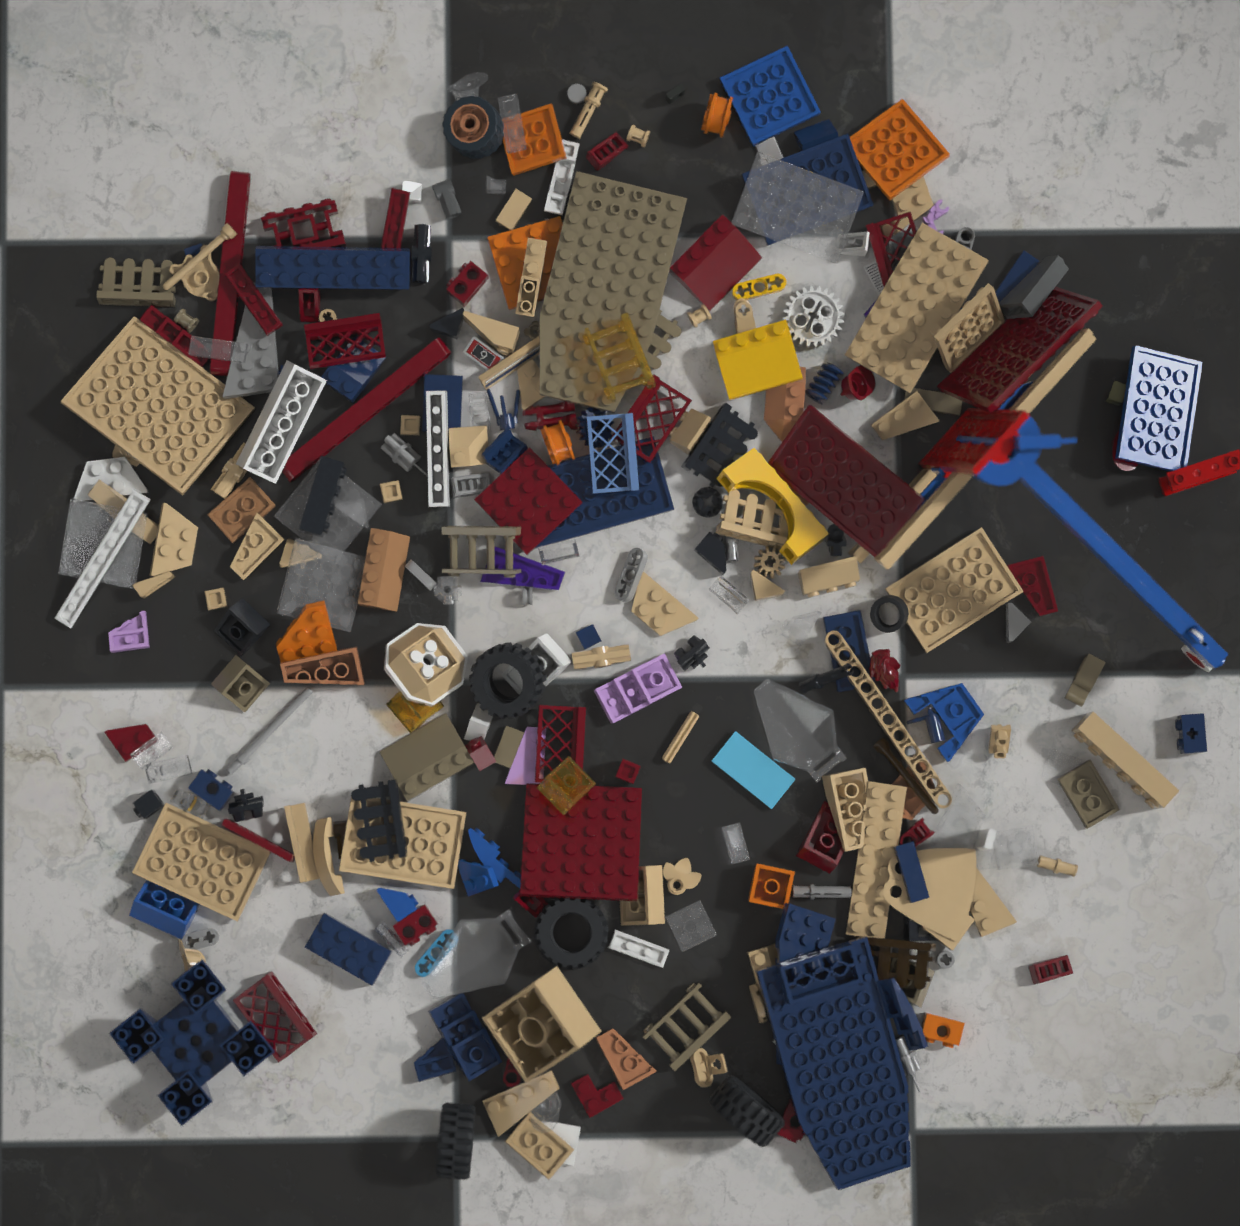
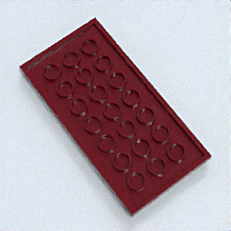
[768,405,925,557]

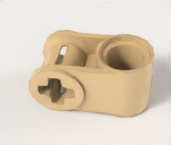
[733,298,756,334]

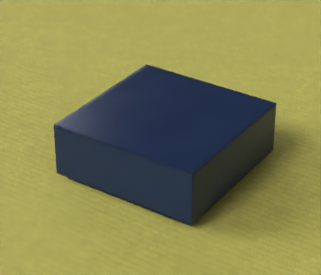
[576,624,601,650]

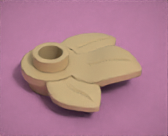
[663,858,701,895]

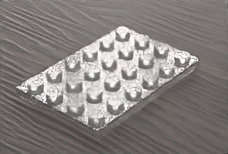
[731,152,864,264]

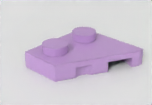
[108,611,150,653]

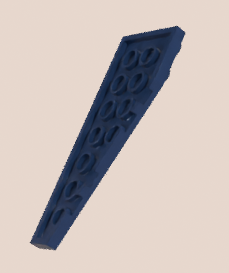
[775,903,836,1066]

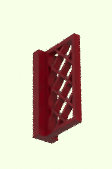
[866,212,917,287]
[304,313,386,369]
[611,374,692,463]
[535,705,586,785]
[233,972,318,1063]

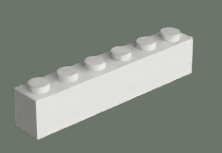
[426,391,450,507]

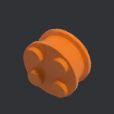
[701,93,733,138]
[540,420,575,466]

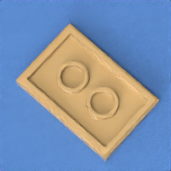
[505,1112,575,1180]

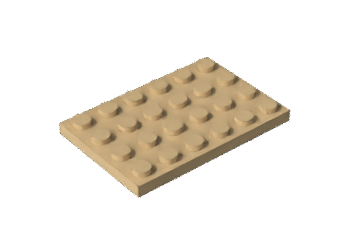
[885,527,1023,653]
[339,797,466,889]
[132,803,271,922]

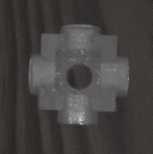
[434,576,462,605]

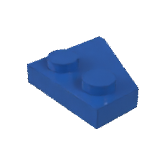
[458,859,499,896]

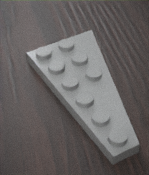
[223,283,279,399]

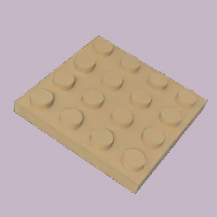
[934,283,1005,373]

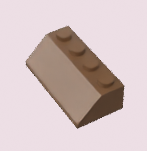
[358,528,410,612]

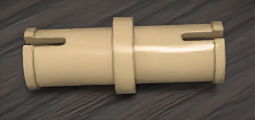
[1037,855,1078,877]

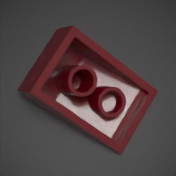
[796,801,844,874]

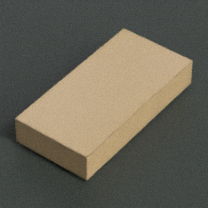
[496,189,532,230]

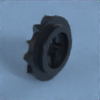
[692,487,723,518]

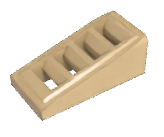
[133,572,175,599]

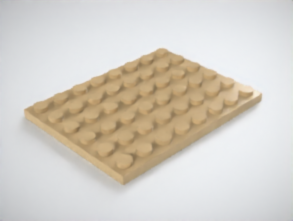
[61,316,255,495]

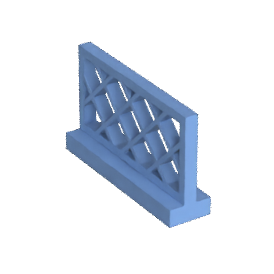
[587,413,639,493]

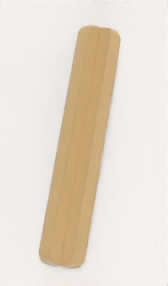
[662,711,699,763]

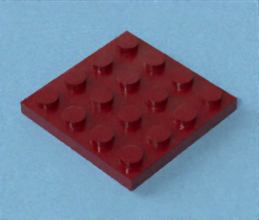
[474,447,583,555]

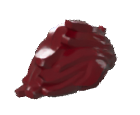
[870,649,900,692]

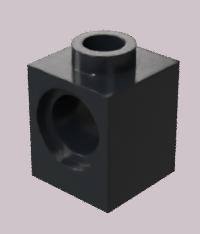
[133,789,165,819]

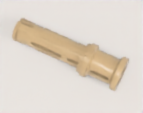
[570,82,608,139]

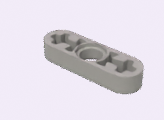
[615,548,648,603]

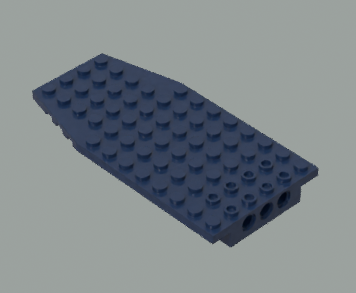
[756,936,911,1190]

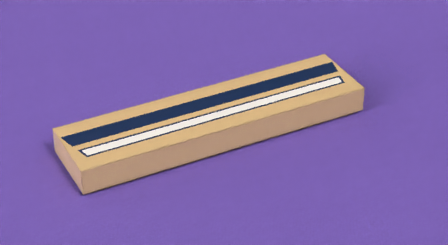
[478,335,540,390]

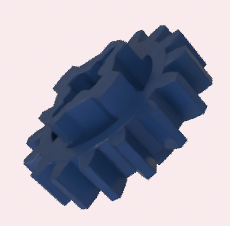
[575,408,615,448]

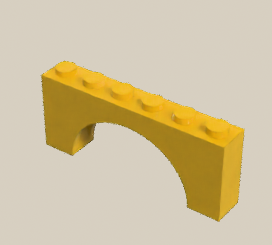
[716,448,829,565]

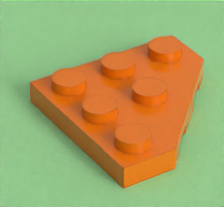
[276,600,337,662]

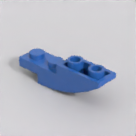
[468,828,521,889]

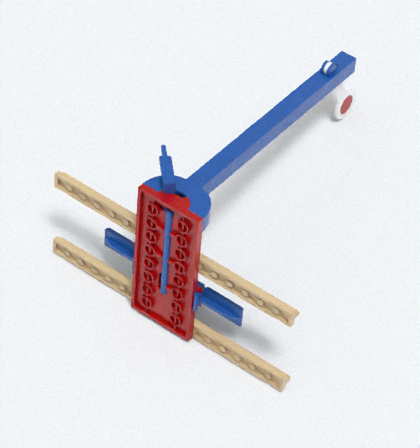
[848,328,1228,672]

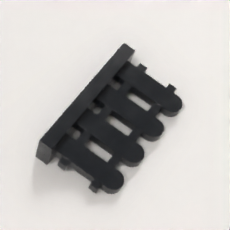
[681,403,758,487]
[351,779,408,862]

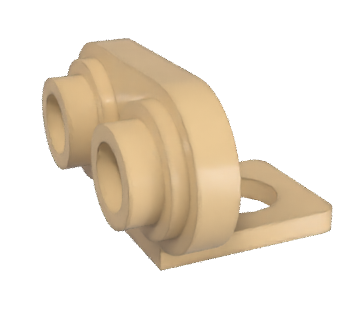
[690,1048,727,1087]

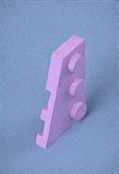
[505,727,546,785]

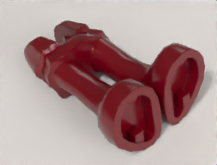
[522,401,578,431]

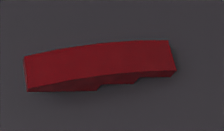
[139,305,212,367]

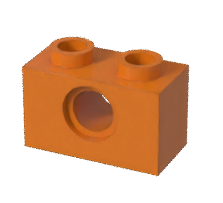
[921,1013,965,1048]

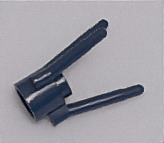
[487,389,520,430]

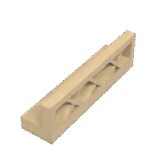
[284,803,320,883]

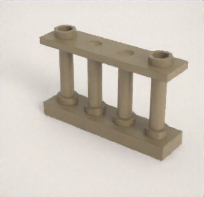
[442,526,521,578]
[643,983,731,1071]

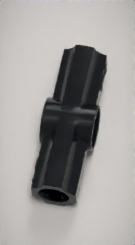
[411,224,432,284]

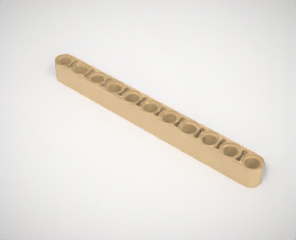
[824,631,952,809]

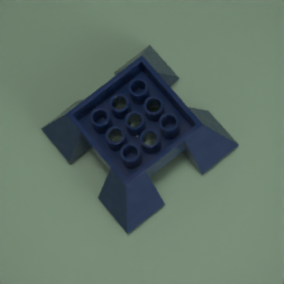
[109,959,275,1127]

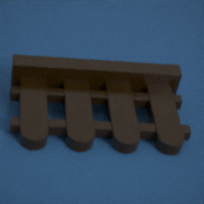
[856,936,936,990]

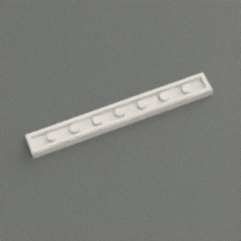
[55,489,151,628]

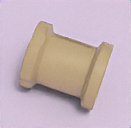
[627,124,650,147]
[687,304,712,328]

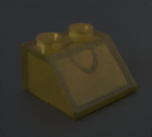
[386,691,444,734]
[537,756,596,815]

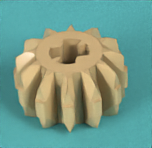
[753,546,786,579]

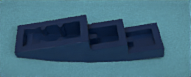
[877,978,928,1051]

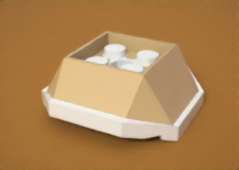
[384,623,468,707]

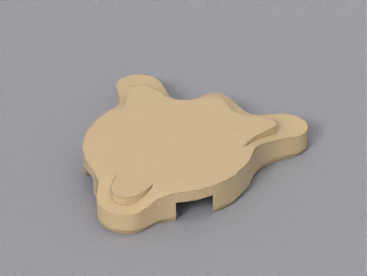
[169,245,220,301]

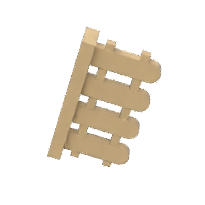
[715,490,788,550]

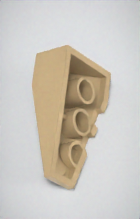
[822,768,868,852]

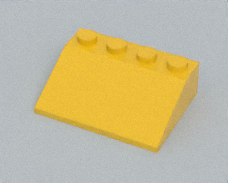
[713,320,803,400]

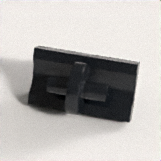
[824,524,847,556]
[674,635,710,671]
[228,789,264,822]

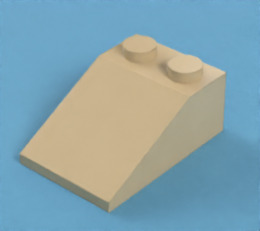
[463,311,520,357]

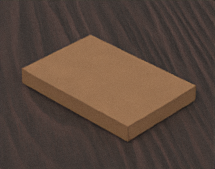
[207,477,276,543]

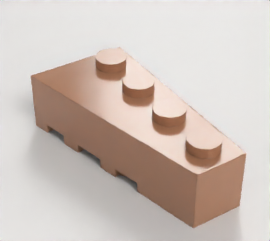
[280,646,365,685]

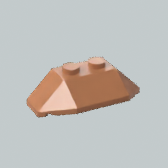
[764,367,806,442]

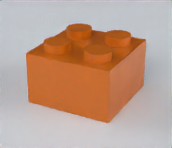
[748,863,795,909]

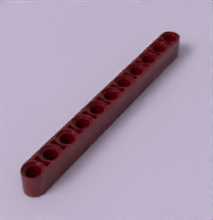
[210,171,251,376]
[282,337,452,482]

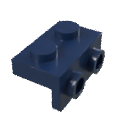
[482,428,528,474]

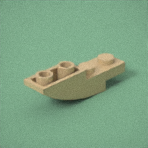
[515,238,547,317]

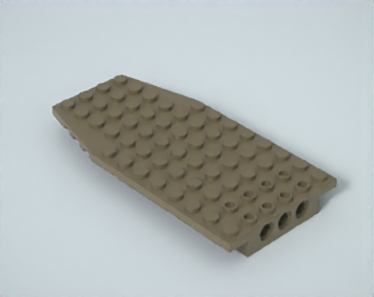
[540,171,687,413]

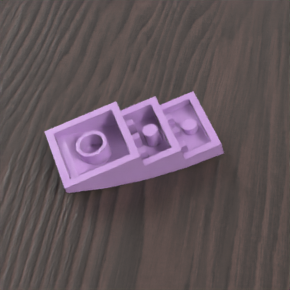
[594,653,682,724]

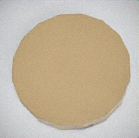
[749,984,767,1023]

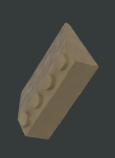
[380,713,474,802]

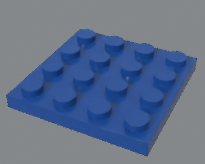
[720,46,821,146]

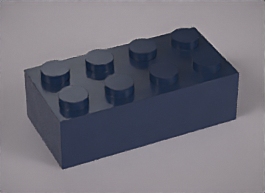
[305,913,393,986]

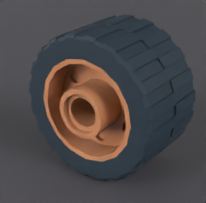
[442,96,505,159]

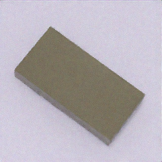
[494,726,524,769]

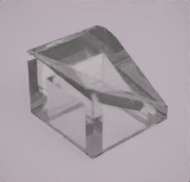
[486,176,506,194]

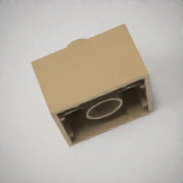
[482,966,601,1083]

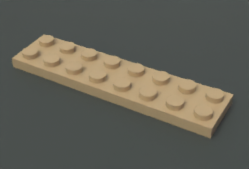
[846,781,907,938]

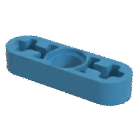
[415,929,458,977]

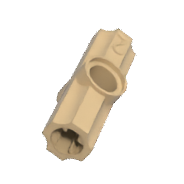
[211,443,247,499]
[572,644,631,670]

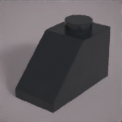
[694,532,726,575]

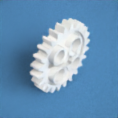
[783,285,845,348]

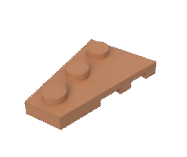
[595,1029,657,1090]

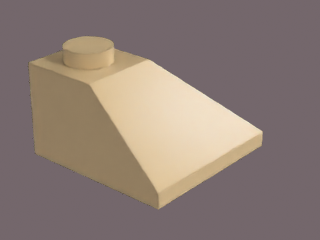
[449,425,488,467]

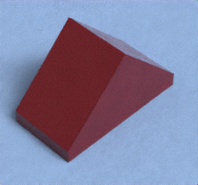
[299,288,320,322]
[513,889,548,918]

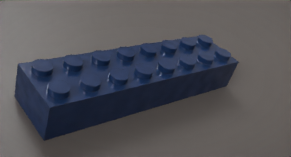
[255,246,410,289]

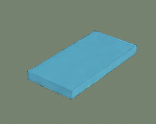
[712,731,795,809]

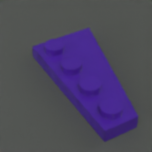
[480,546,565,590]

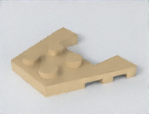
[862,171,934,242]

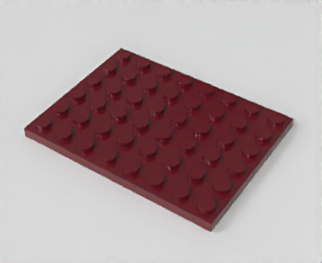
[937,287,1103,413]

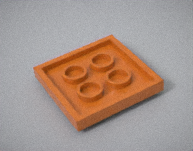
[503,104,567,176]

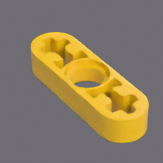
[732,274,786,300]

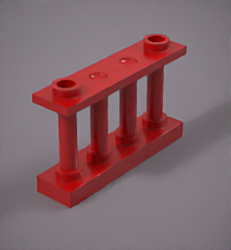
[1158,449,1240,497]

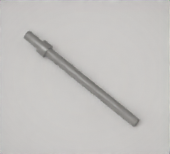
[226,687,313,775]

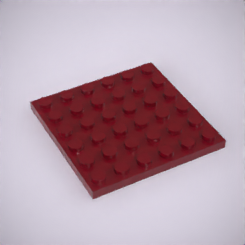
[520,783,642,901]

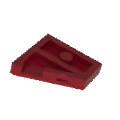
[104,724,158,762]

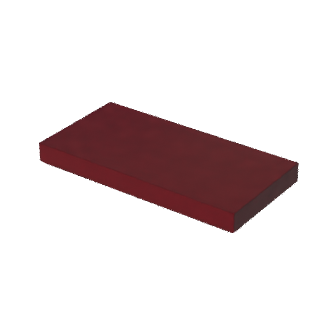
[221,819,295,862]

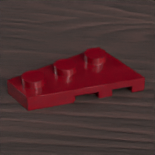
[1007,556,1058,616]

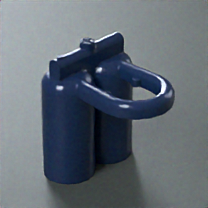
[906,708,945,744]

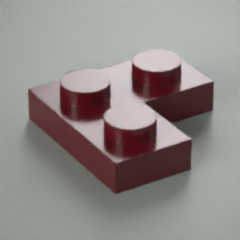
[571,1074,624,1118]

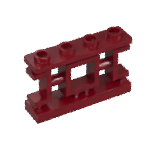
[261,198,347,247]

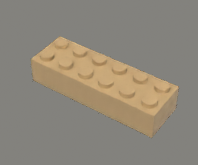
[1072,712,1179,809]

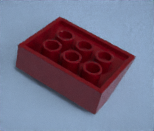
[669,214,763,311]

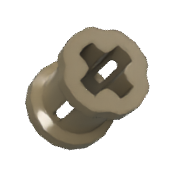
[173,308,199,333]

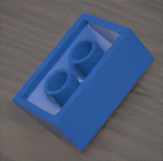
[129,880,200,940]

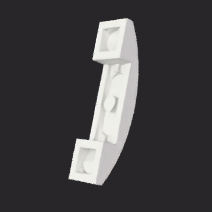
[544,140,579,215]

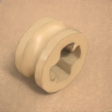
[319,309,337,322]

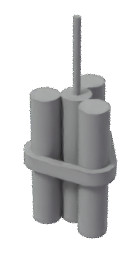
[381,433,428,477]
[895,1035,921,1092]

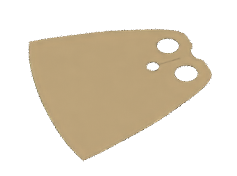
[883,848,976,941]

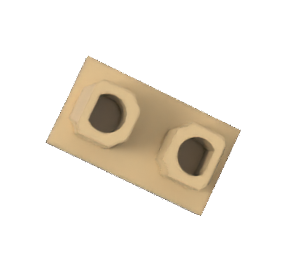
[988,724,1011,759]

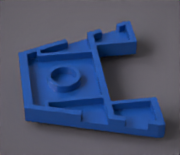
[904,683,984,762]

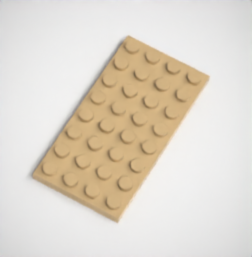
[845,223,989,394]

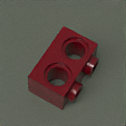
[446,261,489,307]
[393,904,438,946]

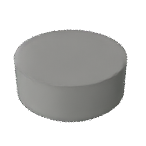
[568,84,586,104]

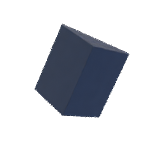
[794,119,839,151]

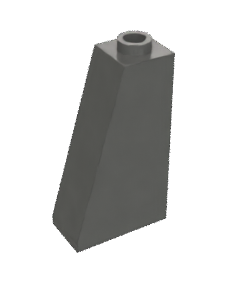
[999,255,1069,319]

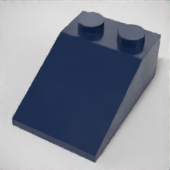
[322,336,386,404]

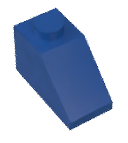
[376,888,419,922]

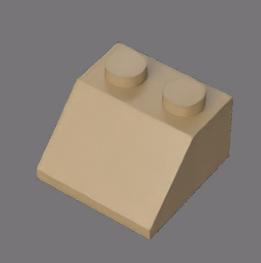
[669,408,711,455]

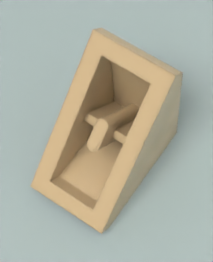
[750,570,785,601]

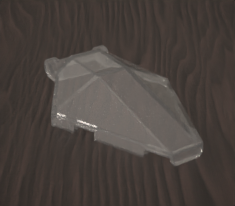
[754,679,847,783]
[422,909,531,999]

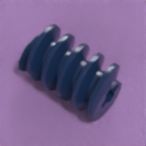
[805,362,844,405]

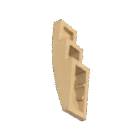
[88,479,158,544]

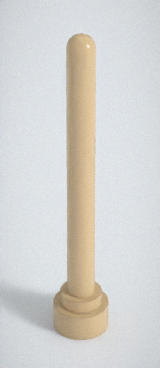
[163,223,237,290]

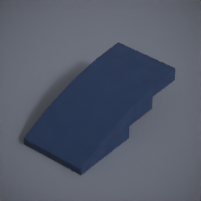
[428,992,502,1081]

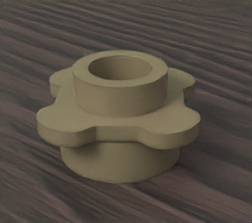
[524,321,540,341]

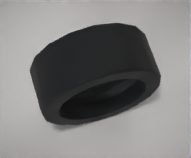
[870,595,909,633]

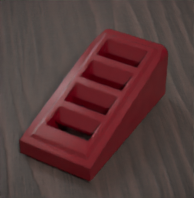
[586,132,628,171]
[1028,955,1073,985]

